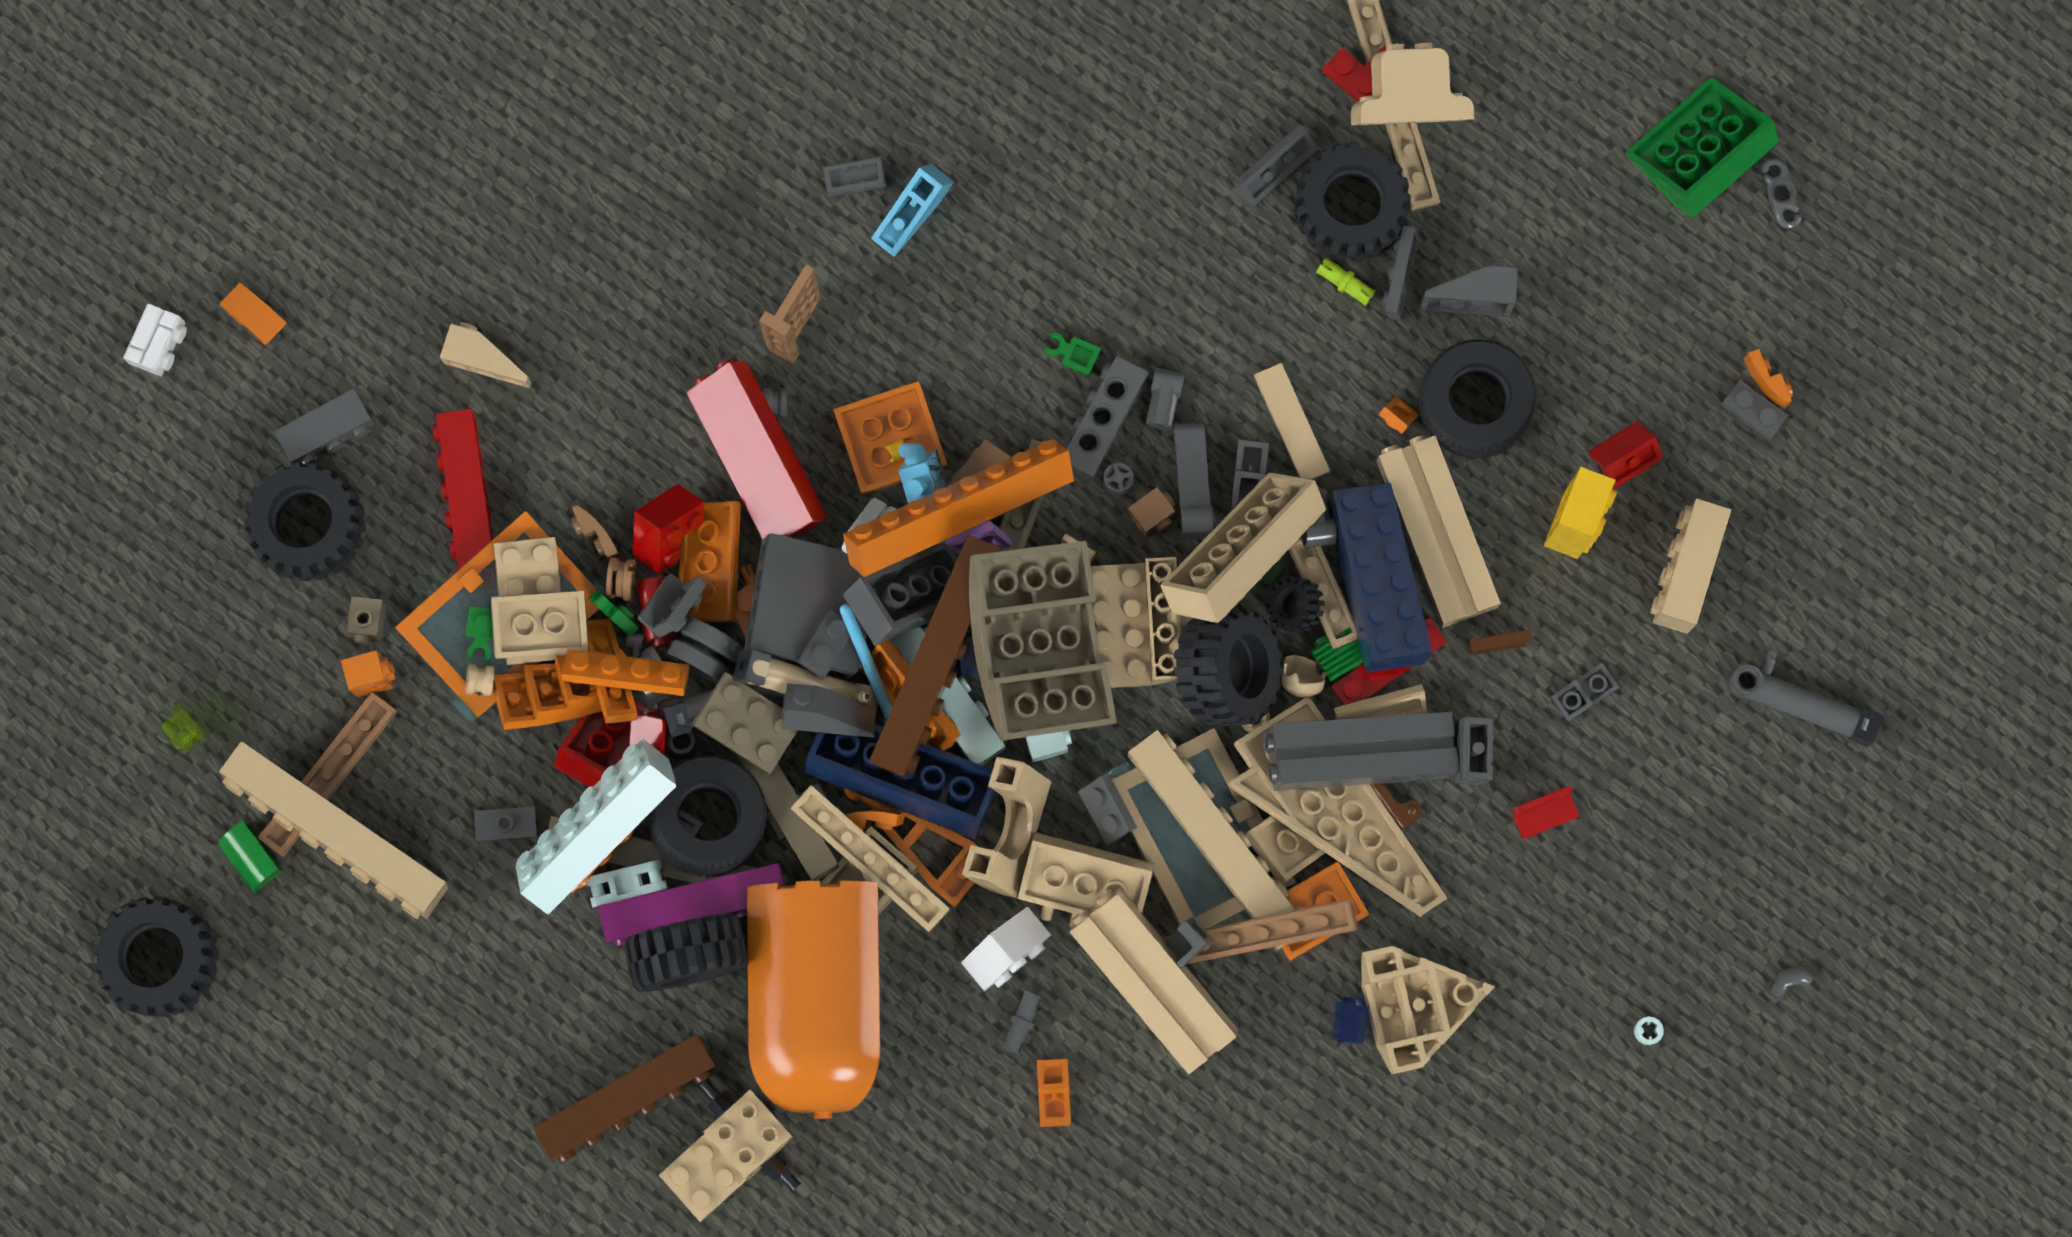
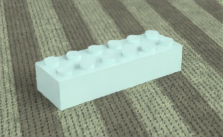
[515,738,676,914]

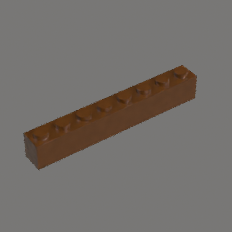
[869,534,1003,779]

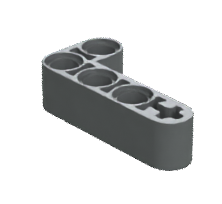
[1173,422,1213,540]

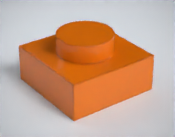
[1379,396,1419,434]

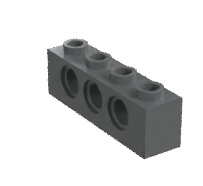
[1062,356,1149,482]

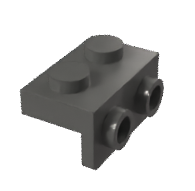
[638,574,707,638]
[1078,773,1138,845]

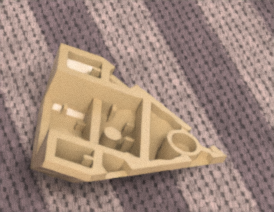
[1362,946,1495,1075]

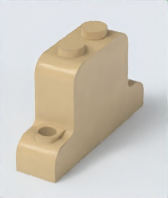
[1351,43,1474,126]

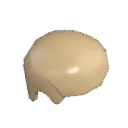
[1279,655,1325,698]

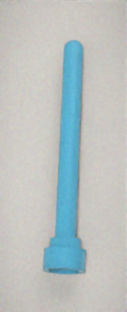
[840,604,893,727]

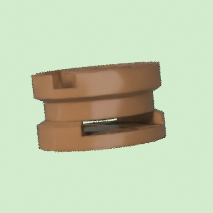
[606,557,636,601]

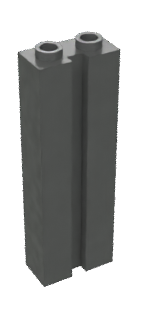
[1264,712,1460,791]

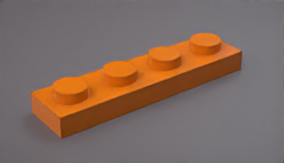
[562,649,689,696]

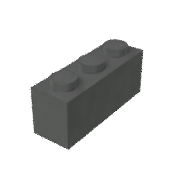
[274,388,375,465]

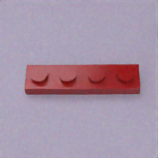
[1330,617,1447,705]

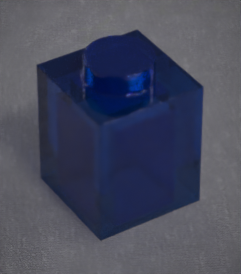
[1331,997,1368,1045]

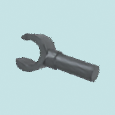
[626,631,647,658]

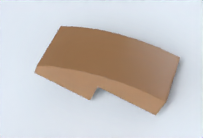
[570,505,621,560]

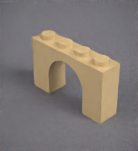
[962,757,1052,898]

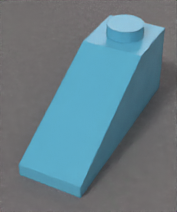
[871,164,954,257]

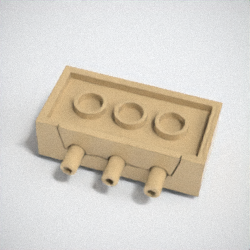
[1018,833,1155,927]

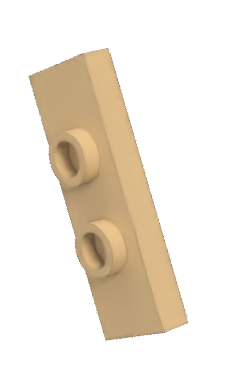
[1334,684,1428,720]

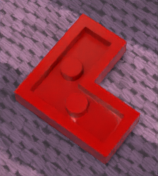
[1322,45,1386,102]

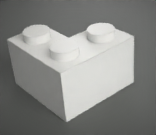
[961,907,1051,991]

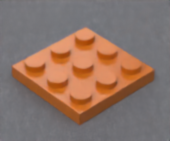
[833,381,948,495]

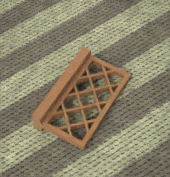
[759,264,821,364]

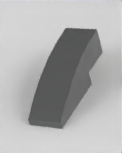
[1230,438,1269,512]

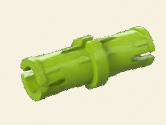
[1316,257,1376,306]

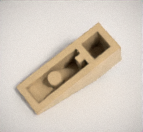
[440,322,531,388]

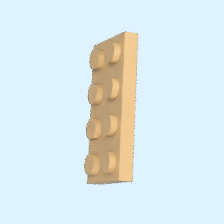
[493,537,566,665]

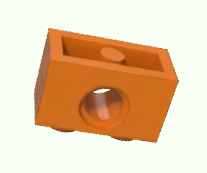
[341,650,397,698]

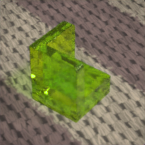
[161,703,207,753]

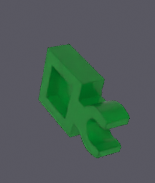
[1044,333,1101,378]
[588,590,638,637]
[465,605,493,661]

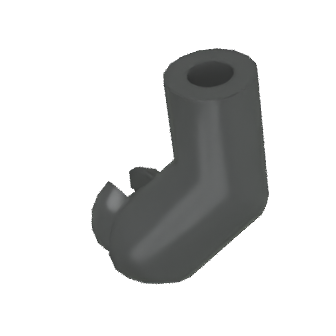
[1768,965,1813,1001]

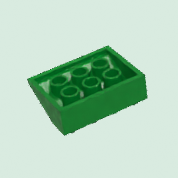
[1625,77,1779,219]

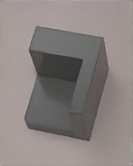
[1167,917,1213,968]

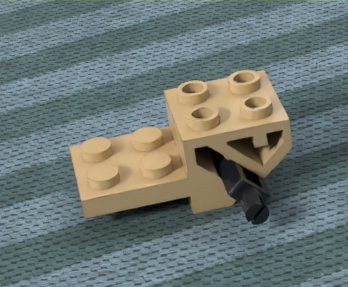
[659,1079,801,1222]

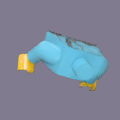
[885,440,948,503]

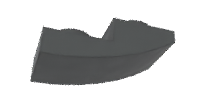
[1551,662,1620,722]

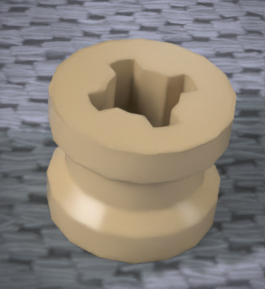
[465,664,494,696]

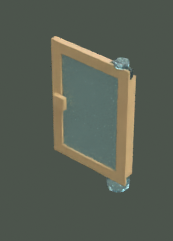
[1102,728,1296,929]

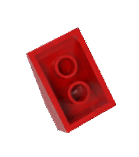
[554,701,647,787]

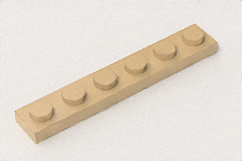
[790,786,950,933]

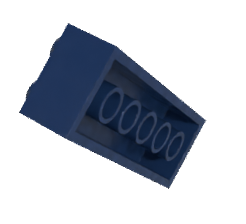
[1327,482,1432,673]
[804,724,996,840]

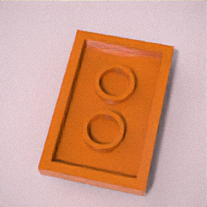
[1281,862,1370,961]

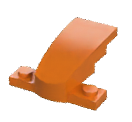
[493,619,638,730]

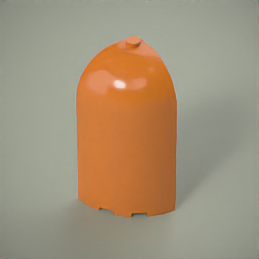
[747,881,880,1119]

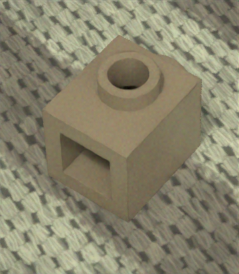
[347,597,386,644]

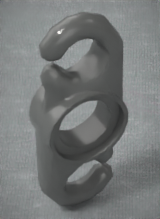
[1761,158,1802,229]

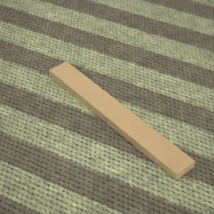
[1347,0,1440,211]

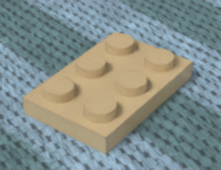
[491,590,588,659]

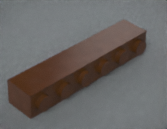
[533,1034,715,1164]

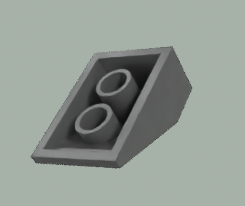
[1419,262,1518,317]

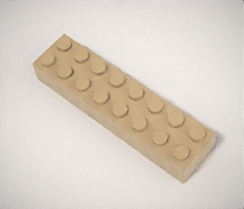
[219,741,448,919]

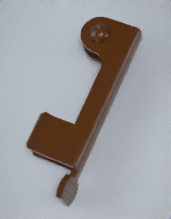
[1370,783,1422,831]

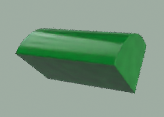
[218,820,283,894]

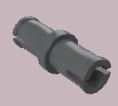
[1002,990,1043,1055]

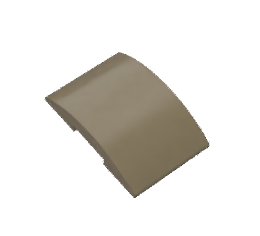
[969,541,1117,741]

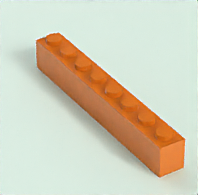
[843,439,1074,577]

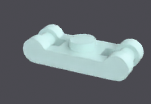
[586,859,668,907]

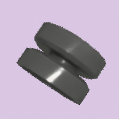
[665,616,744,685]

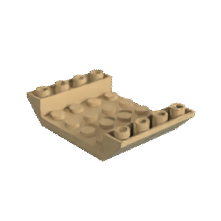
[1091,557,1181,688]

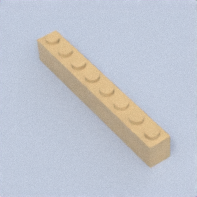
[1128,730,1301,952]

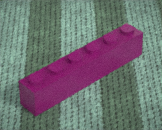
[598,863,785,947]

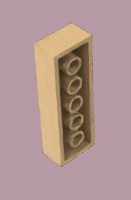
[1161,472,1326,623]

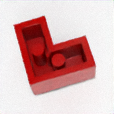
[633,483,704,574]

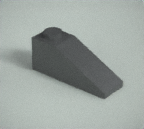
[782,683,876,737]

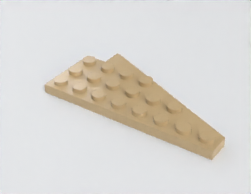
[1228,697,1447,917]

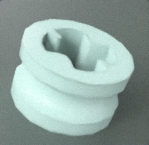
[1634,1017,1664,1045]

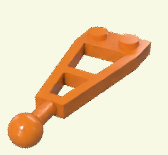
[844,789,978,908]

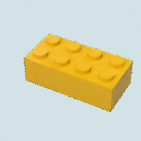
[1544,467,1617,559]

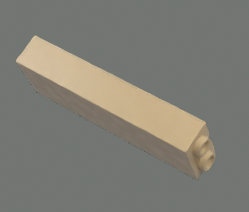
[1377,434,1501,628]
[1070,887,1238,1075]

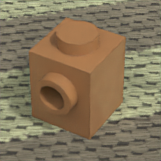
[1127,487,1176,537]

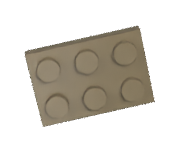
[691,672,798,774]

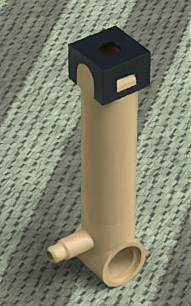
[733,649,879,719]

